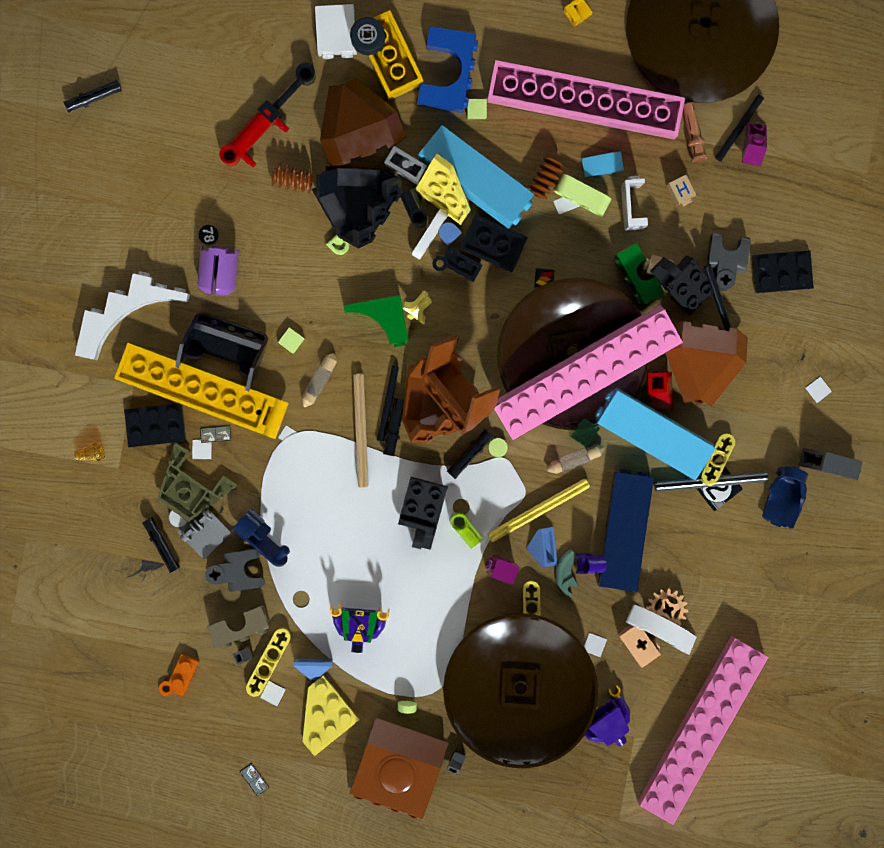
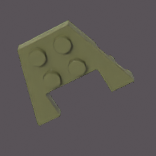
[157,443,238,522]

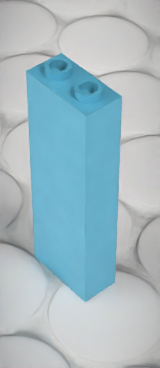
[417,125,534,229]
[595,387,716,481]

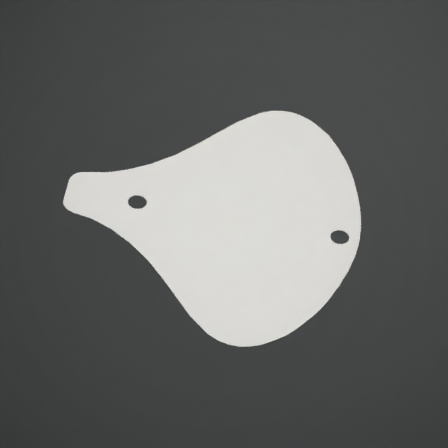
[260,431,526,697]

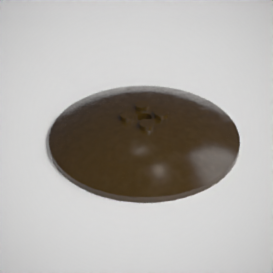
[626,0,779,103]
[497,278,651,430]
[443,613,598,768]

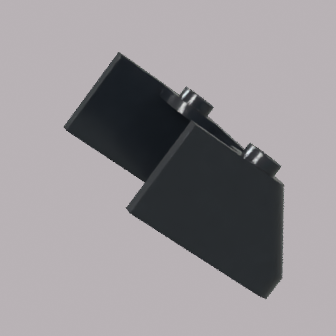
[175,313,268,392]

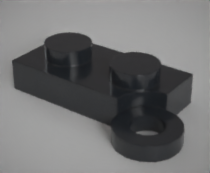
[432,247,483,283]

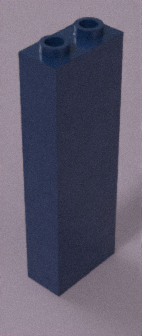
[597,469,654,592]

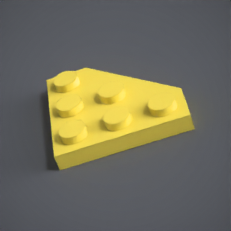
[415,154,471,225]
[302,674,359,756]

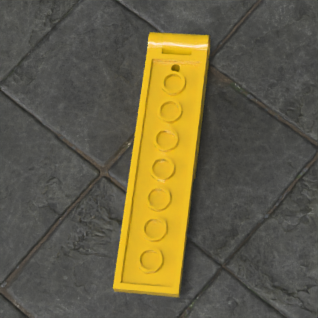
[114,343,289,439]

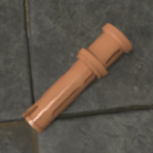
[683,102,708,162]

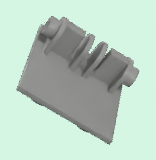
[177,509,231,559]

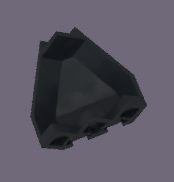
[312,166,401,249]

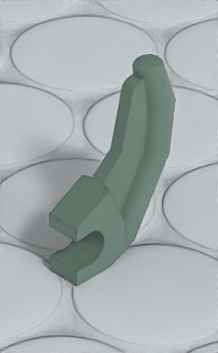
[556,549,578,597]

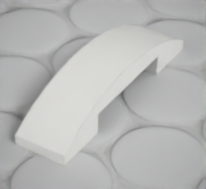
[626,604,697,655]

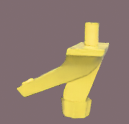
[403,291,432,325]

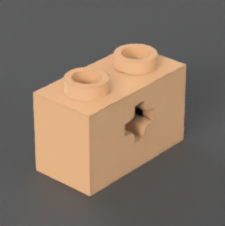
[618,625,661,668]

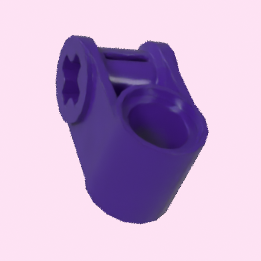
[575,553,607,574]

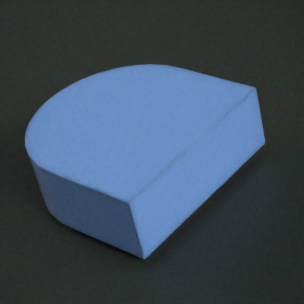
[439,223,462,246]

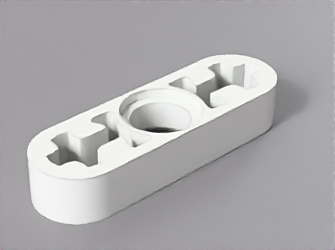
[412,208,449,260]

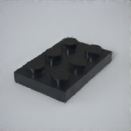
[460,214,528,273]
[752,250,814,294]
[124,403,186,448]

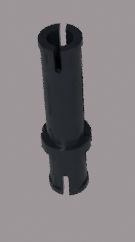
[63,79,122,113]
[383,398,404,456]
[447,429,494,479]
[142,517,180,573]

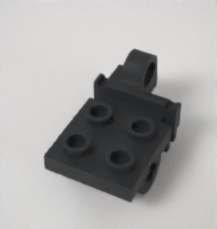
[650,255,712,315]
[398,477,448,550]

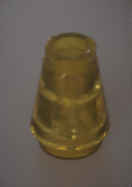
[74,443,105,462]

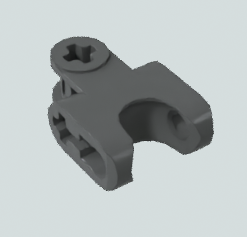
[706,232,751,291]
[205,548,265,592]

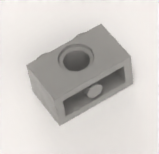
[384,146,427,186]

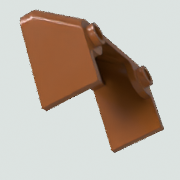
[422,336,501,434]

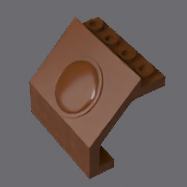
[349,718,448,819]

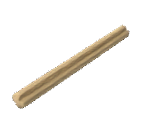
[353,374,368,488]

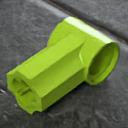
[450,512,484,549]

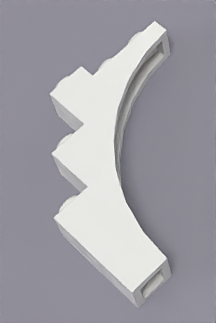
[75,271,190,360]

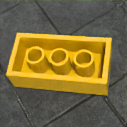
[367,10,423,101]

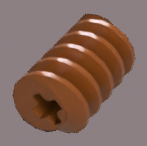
[528,156,563,200]
[271,163,313,194]

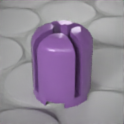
[197,246,239,295]

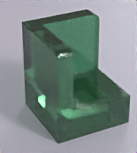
[570,418,600,447]

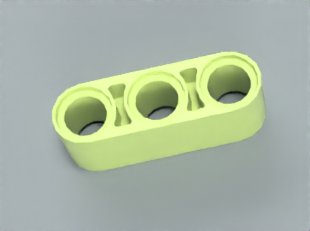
[554,174,612,217]

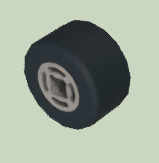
[350,17,385,55]

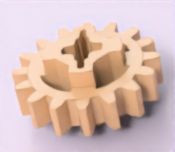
[646,588,688,626]

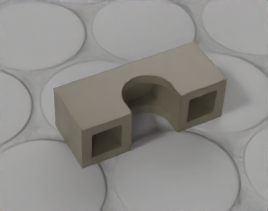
[207,604,271,649]

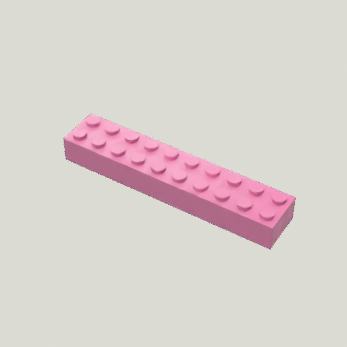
[487,60,685,140]
[495,305,683,440]
[637,636,769,825]

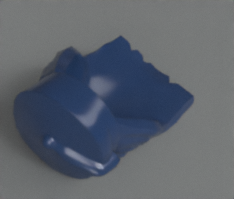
[762,467,809,529]

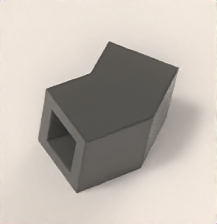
[232,646,254,665]
[446,750,466,775]

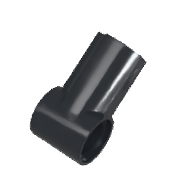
[400,188,428,228]

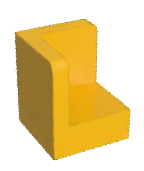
[563,0,593,27]

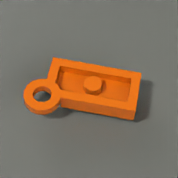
[158,653,199,697]

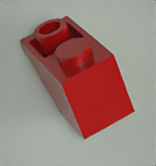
[648,371,673,410]

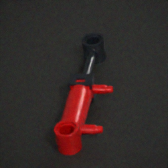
[219,63,316,167]

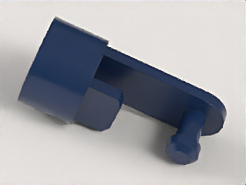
[232,508,290,567]

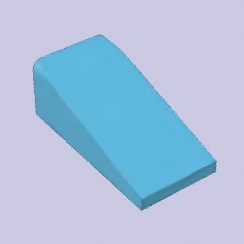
[582,151,624,178]

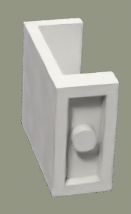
[315,4,357,59]
[621,176,648,231]

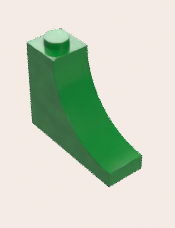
[343,295,409,348]

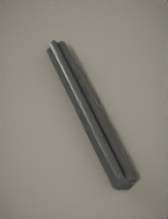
[654,471,769,492]

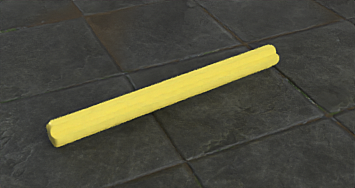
[487,479,590,542]

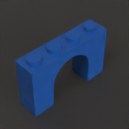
[418,26,478,113]

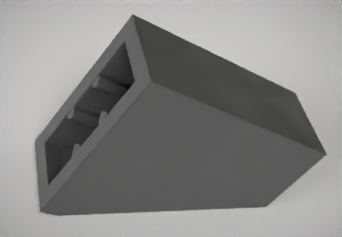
[799,448,862,480]

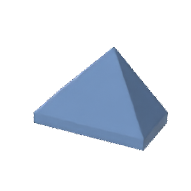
[526,527,558,567]
[293,659,333,682]

